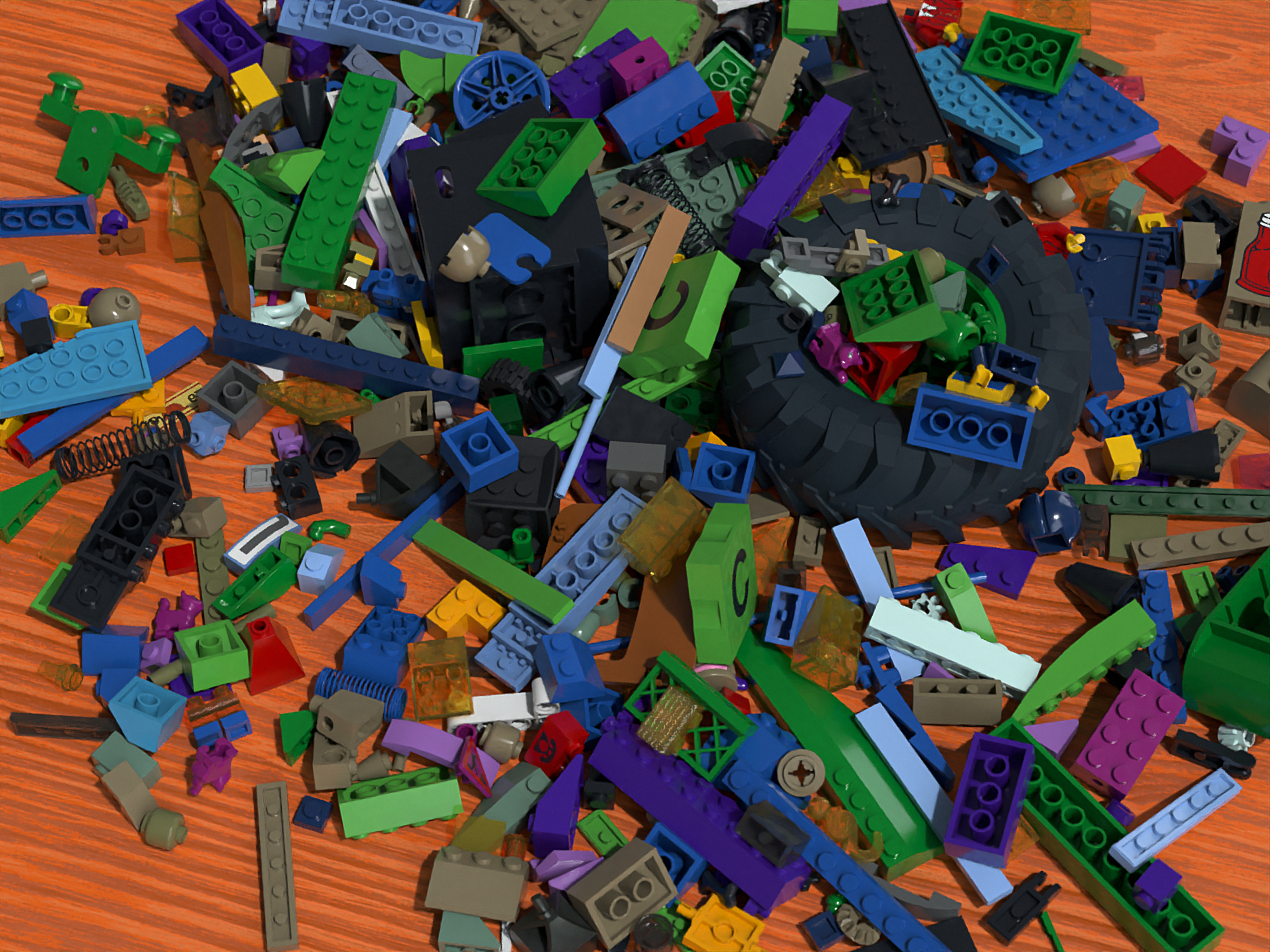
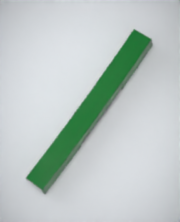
[1039,910,1065,952]

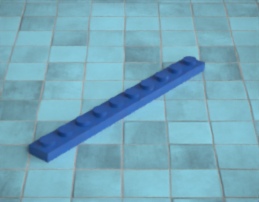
[721,757,951,952]

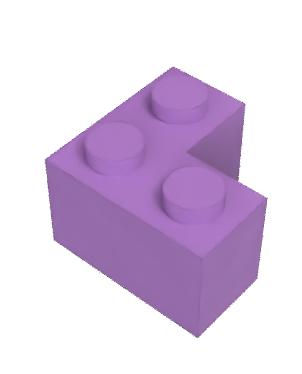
[1209,115,1270,187]

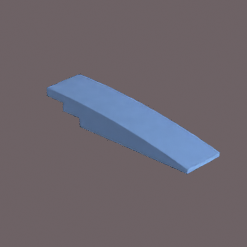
[277,0,483,59]
[474,487,664,693]

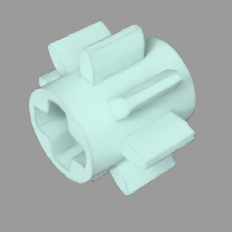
[911,593,946,621]
[1218,722,1255,751]

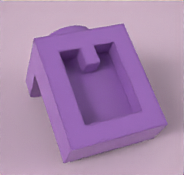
[272,423,306,461]

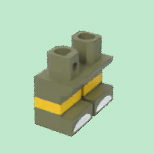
[334,240,377,302]

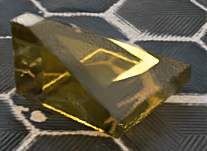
[894,372,927,405]

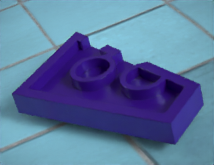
[938,543,1038,601]

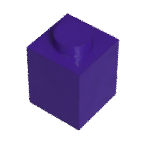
[1131,858,1183,915]

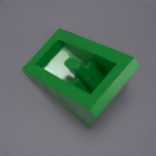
[280,710,318,767]

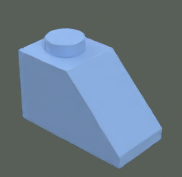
[297,543,346,596]

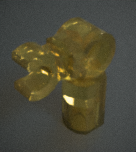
[317,289,379,317]

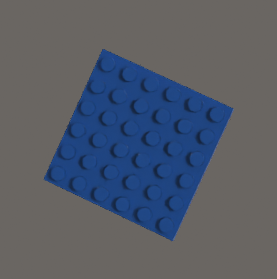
[955,62,1159,184]

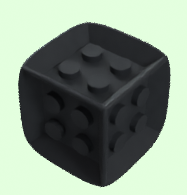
[464,435,562,555]

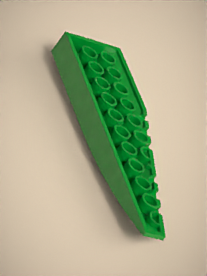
[733,625,945,882]

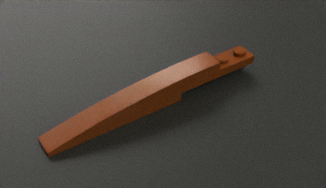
[186,137,251,321]

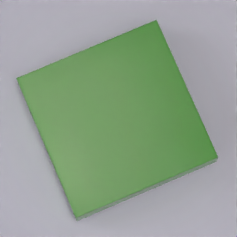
[787,0,838,37]

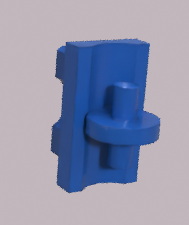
[849,641,901,694]

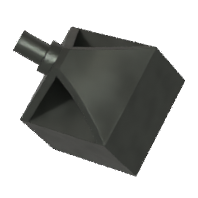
[356,440,440,519]
[510,891,598,952]

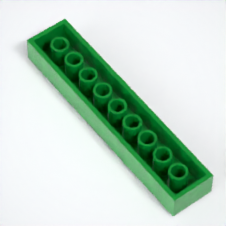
[281,71,397,293]
[966,716,1226,952]

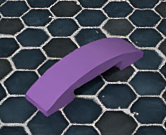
[381,719,500,789]

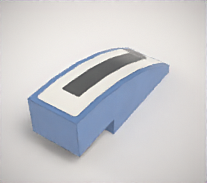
[223,513,303,576]

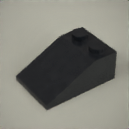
[591,386,695,475]

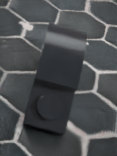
[686,122,779,178]

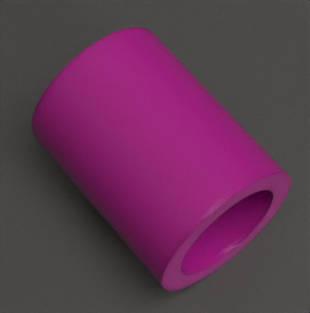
[456,724,478,748]

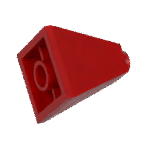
[674,91,736,148]
[840,327,923,401]
[239,616,306,697]

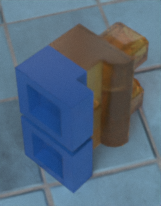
[186,685,253,750]

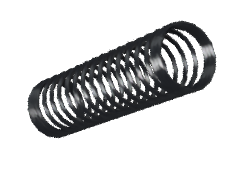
[634,160,722,259]
[54,410,192,482]

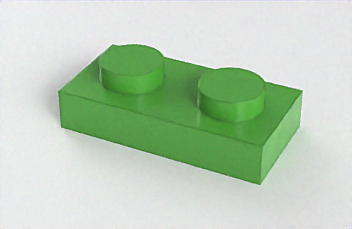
[1179,566,1222,619]

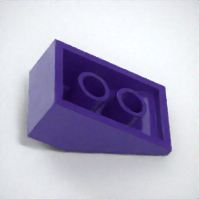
[274,0,331,81]
[528,754,585,859]

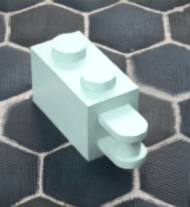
[761,249,840,321]

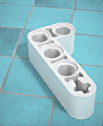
[446,677,560,736]

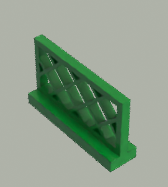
[624,650,759,782]

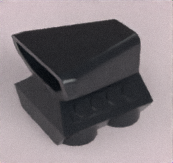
[120,445,192,501]

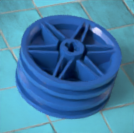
[453,50,550,131]

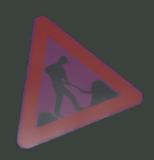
[455,736,492,798]

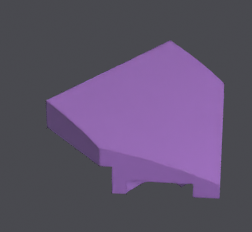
[530,850,597,883]

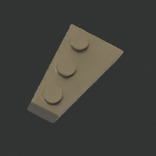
[254,243,332,294]

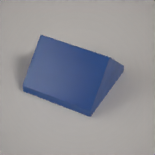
[82,624,150,677]

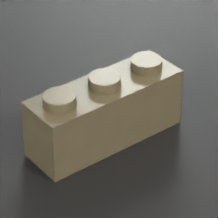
[912,677,1002,726]

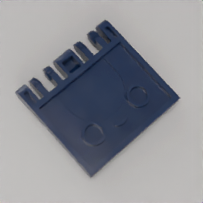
[1066,226,1171,332]

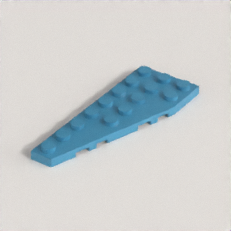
[915,44,1043,155]
[0,319,153,419]

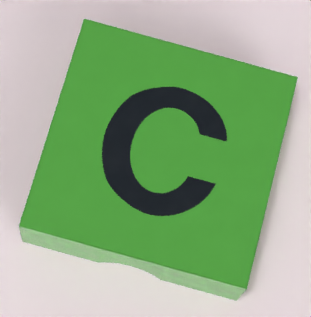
[618,250,741,378]
[686,502,759,665]

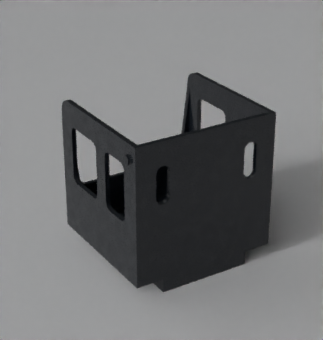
[405,131,610,371]

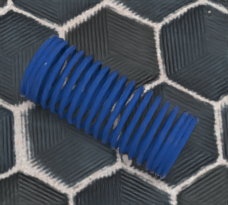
[314,667,408,723]

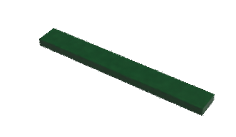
[1061,484,1270,519]

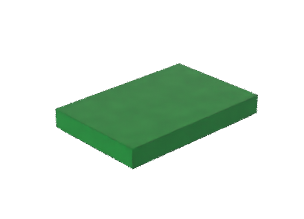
[462,338,544,379]

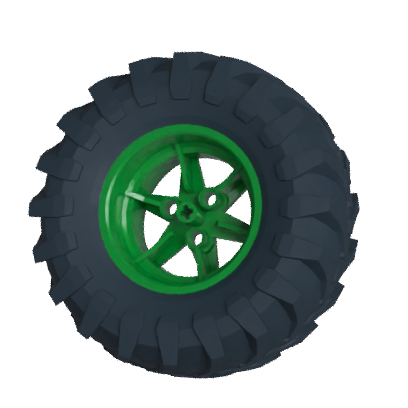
[720,183,1091,549]

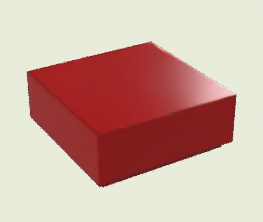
[164,543,197,576]

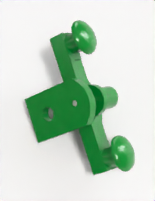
[39,71,181,199]

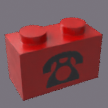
[523,710,589,780]

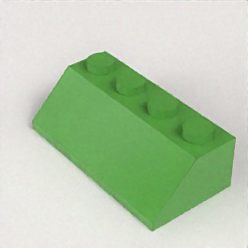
[336,764,464,839]

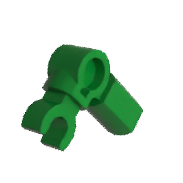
[490,528,534,571]

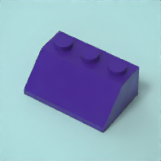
[390,134,446,227]

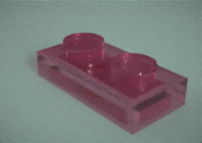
[1099,76,1145,101]

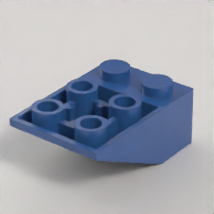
[1106,386,1199,455]
[760,583,856,657]
[342,605,427,690]

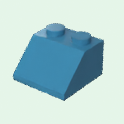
[108,676,188,753]

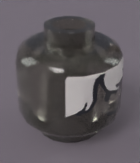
[1123,331,1164,366]

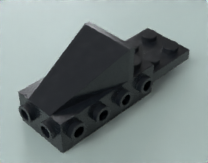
[794,59,908,172]
[49,464,186,634]

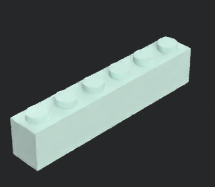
[863,596,1041,703]

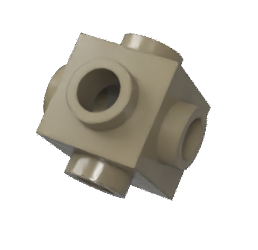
[290,307,334,341]
[1179,322,1222,364]
[1171,355,1217,403]

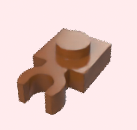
[100,227,146,256]

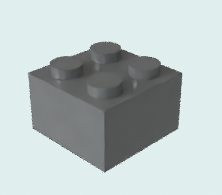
[195,360,276,439]
[606,441,666,505]

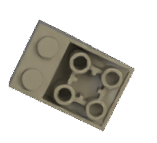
[353,390,436,459]

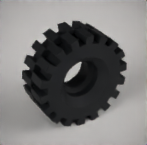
[479,358,540,425]

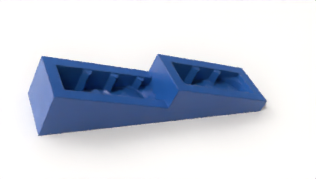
[874,682,956,793]

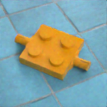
[110,376,166,431]
[676,893,768,952]

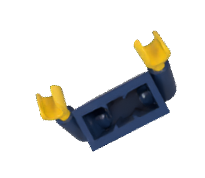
[970,342,1049,411]

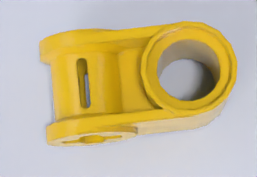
[50,304,93,339]

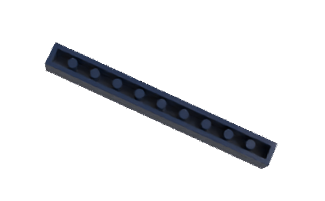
[213,314,481,418]

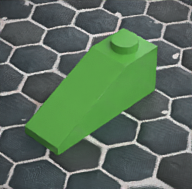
[931,562,998,643]

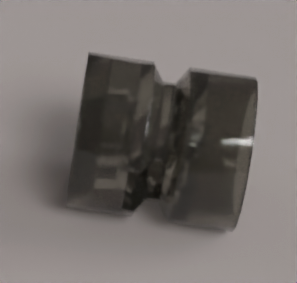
[634,914,674,952]

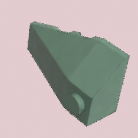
[449,761,553,853]

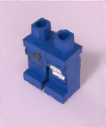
[372,268,431,335]

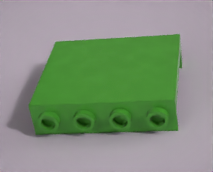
[573,0,701,68]

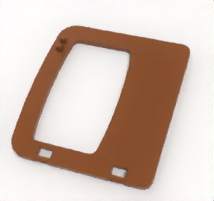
[534,503,712,688]

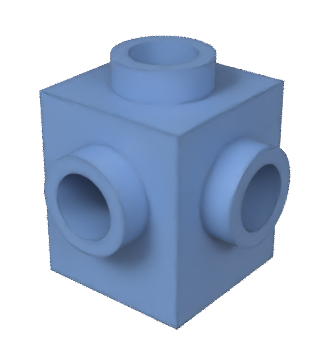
[187,411,231,456]

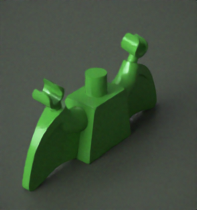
[400,50,541,116]

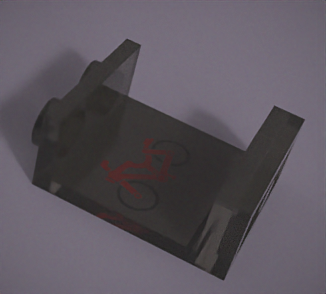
[166,86,236,159]

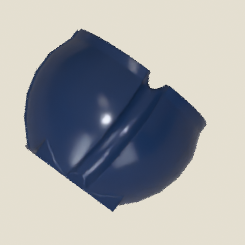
[1017,490,1082,555]

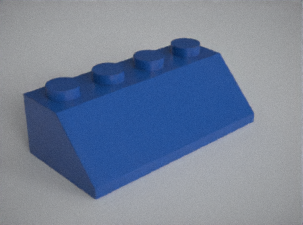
[603,60,719,165]
[0,194,98,238]
[907,382,1036,469]

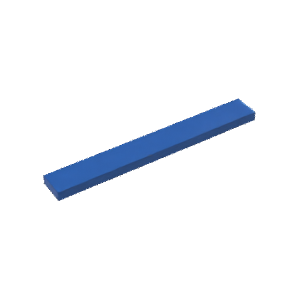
[17,325,211,459]
[303,474,465,631]

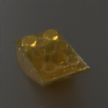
[790,584,864,693]
[407,636,474,722]

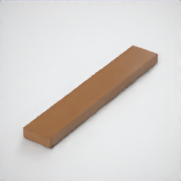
[605,205,692,355]

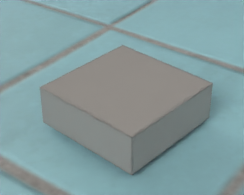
[245,464,274,493]

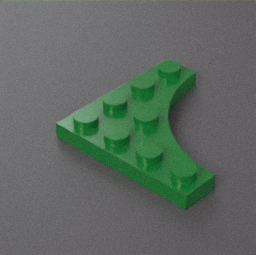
[208,157,300,298]

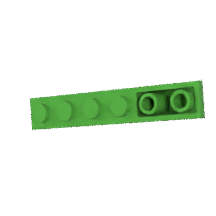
[1012,599,1157,726]

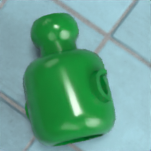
[925,310,981,363]

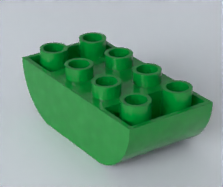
[1182,547,1270,739]

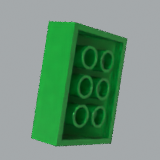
[962,10,1082,96]
[695,41,798,127]
[476,118,606,217]
[840,249,948,342]

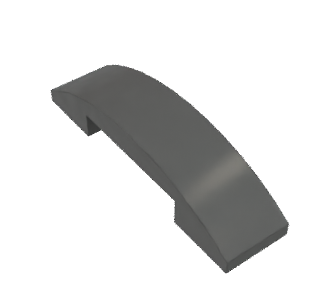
[223,96,284,169]
[779,236,890,277]
[849,852,962,922]

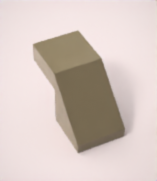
[101,760,159,833]

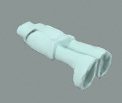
[218,287,310,329]

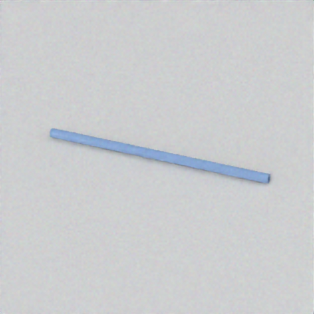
[554,365,618,499]

